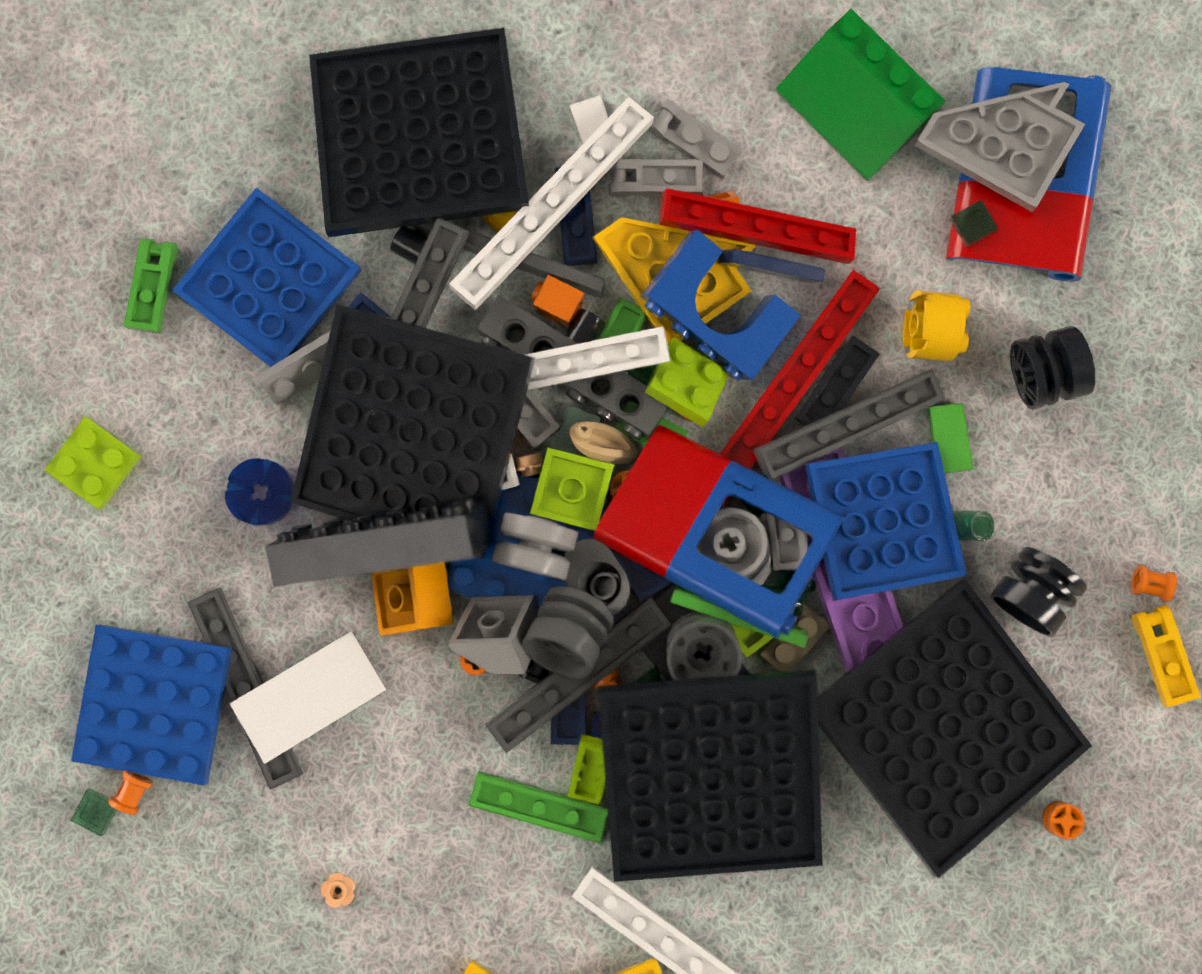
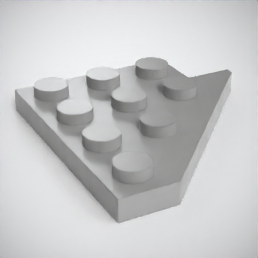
[914,82,1085,212]

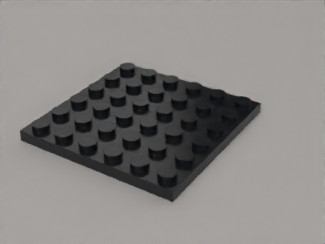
[309,27,529,238]
[290,304,535,560]
[817,579,1092,879]
[598,669,823,882]

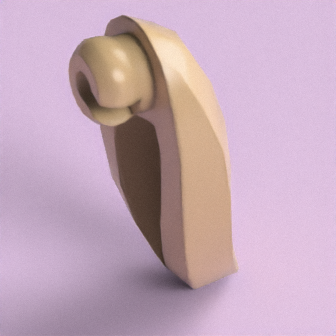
[569,421,638,464]

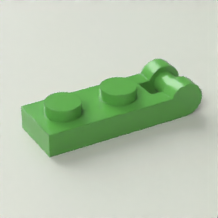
[124,238,178,334]

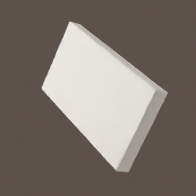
[230,631,386,764]

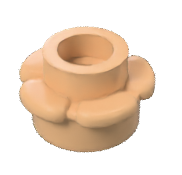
[515,452,544,477]
[321,873,355,908]

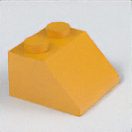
[371,562,454,636]

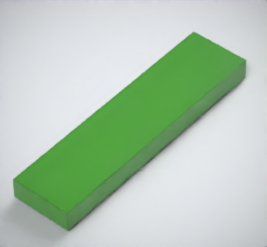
[671,585,808,648]
[468,771,608,843]

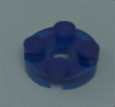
[225,458,294,526]

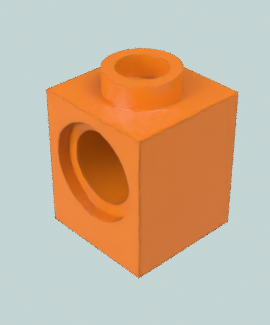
[531,275,585,328]

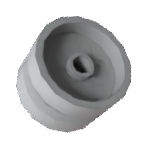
[697,508,773,585]
[492,513,578,581]

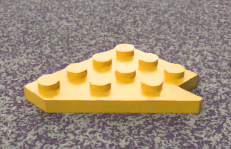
[593,217,756,344]

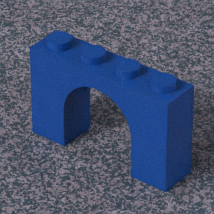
[640,230,801,381]

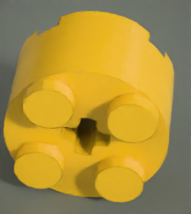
[902,290,971,362]

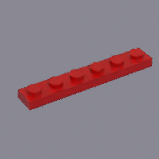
[659,188,856,264]

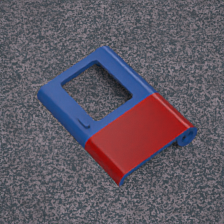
[946,67,1111,282]
[593,425,845,639]

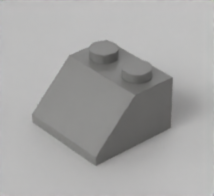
[448,595,538,675]

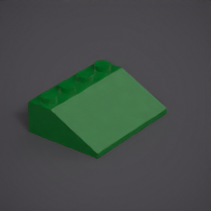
[775,9,946,181]

